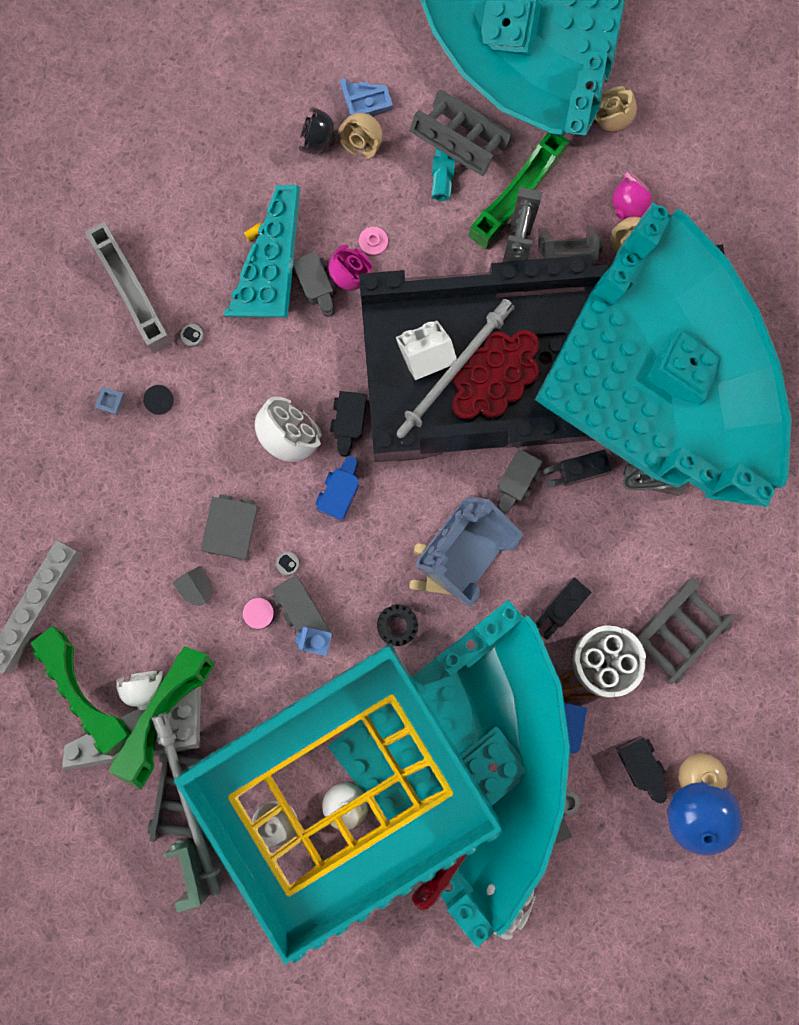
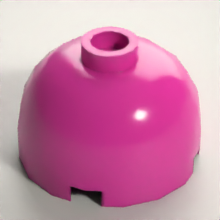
[612,178,657,220]
[328,245,374,291]

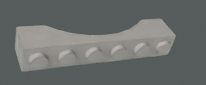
[85,222,173,353]
[0,540,83,674]

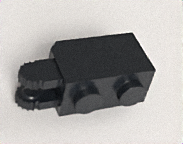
[330,391,367,457]
[543,449,611,488]
[535,577,592,640]
[615,736,668,804]

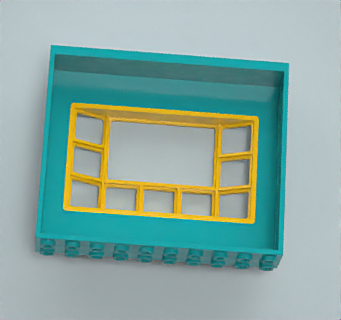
[173,643,502,965]

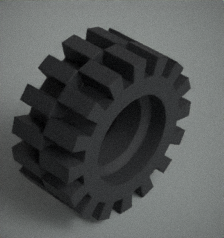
[377,604,418,646]

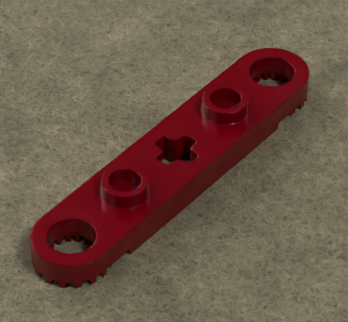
[411,854,466,911]

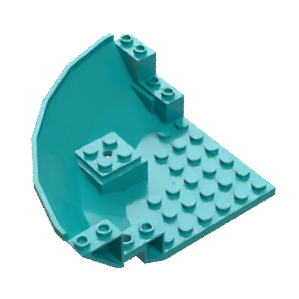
[420,0,626,136]
[535,202,792,507]
[327,599,570,948]

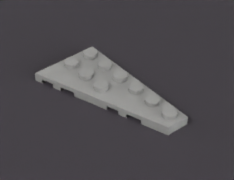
[62,686,201,771]

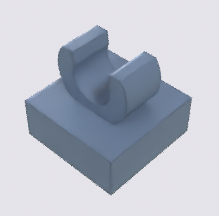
[94,387,125,416]

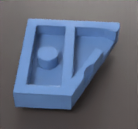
[340,79,393,116]

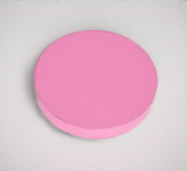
[624,171,649,191]
[359,227,388,255]
[243,598,274,629]

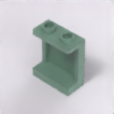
[164,837,209,912]

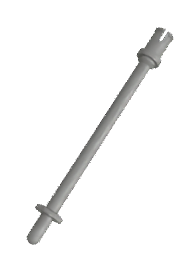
[397,299,514,438]
[152,713,220,897]

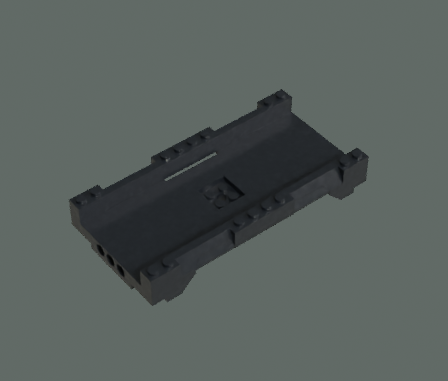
[359,244,725,462]

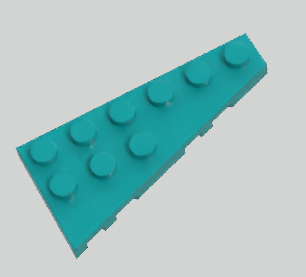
[223,185,301,318]

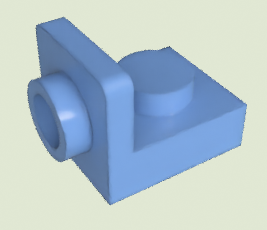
[295,626,332,656]

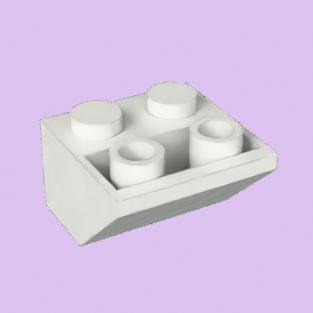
[396,321,457,380]

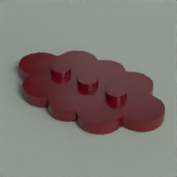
[452,330,540,420]

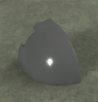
[173,566,212,606]

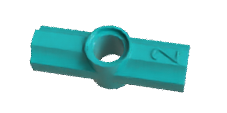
[431,148,455,201]

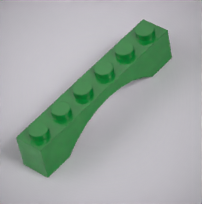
[469,133,569,250]
[30,626,132,756]
[109,646,215,790]

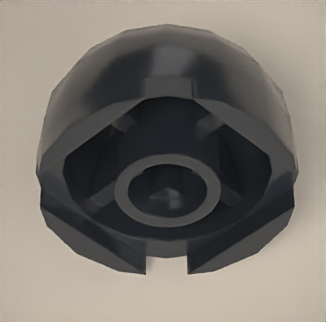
[299,107,337,155]

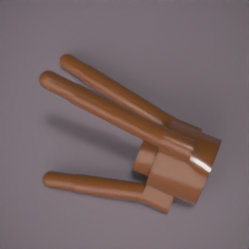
[558,669,601,702]

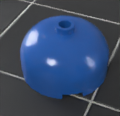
[667,782,742,856]

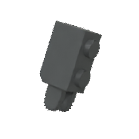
[293,251,336,317]
[497,448,543,514]

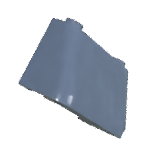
[416,497,524,607]

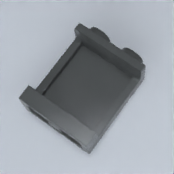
[538,225,603,261]
[201,494,259,561]

